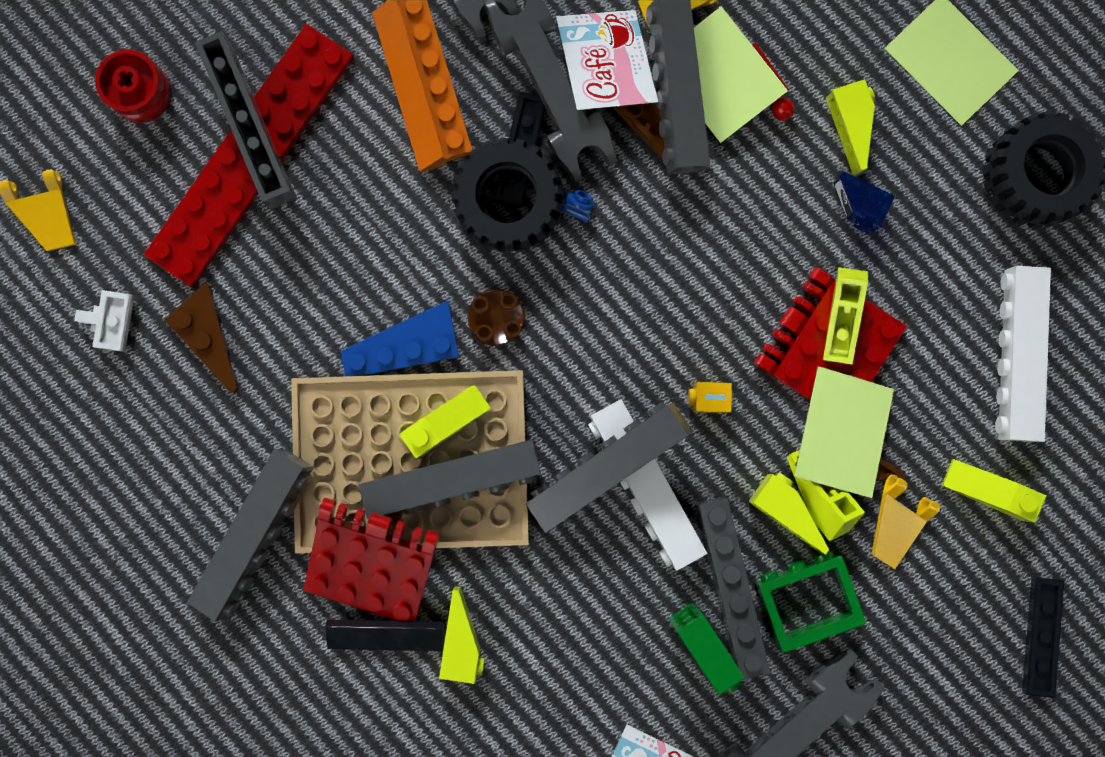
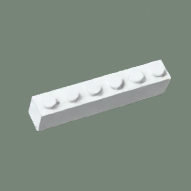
[995,266,1051,442]
[588,399,708,571]

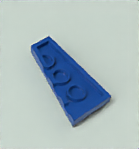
[341,301,460,377]

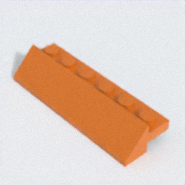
[372,0,472,173]

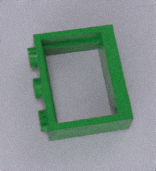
[754,551,867,653]
[668,603,745,695]

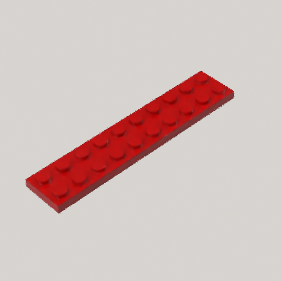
[143,23,354,288]

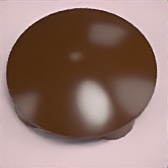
[468,289,525,346]

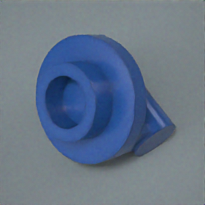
[561,190,594,223]

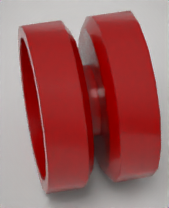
[95,49,172,123]

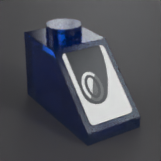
[833,171,895,233]

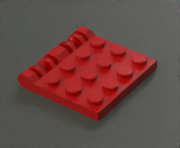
[753,267,907,401]
[303,497,440,621]

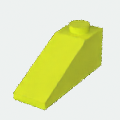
[826,79,875,177]
[823,267,868,364]
[399,384,491,459]
[787,450,865,541]
[941,459,1046,523]
[749,473,829,555]
[439,586,485,684]

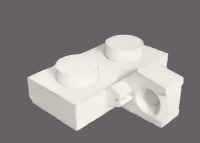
[74,290,134,352]

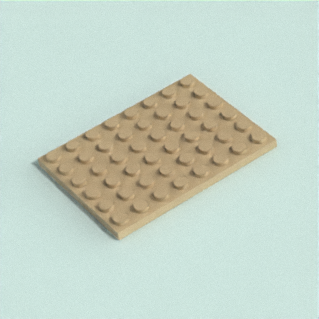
[291,370,529,553]

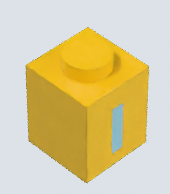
[688,382,732,413]

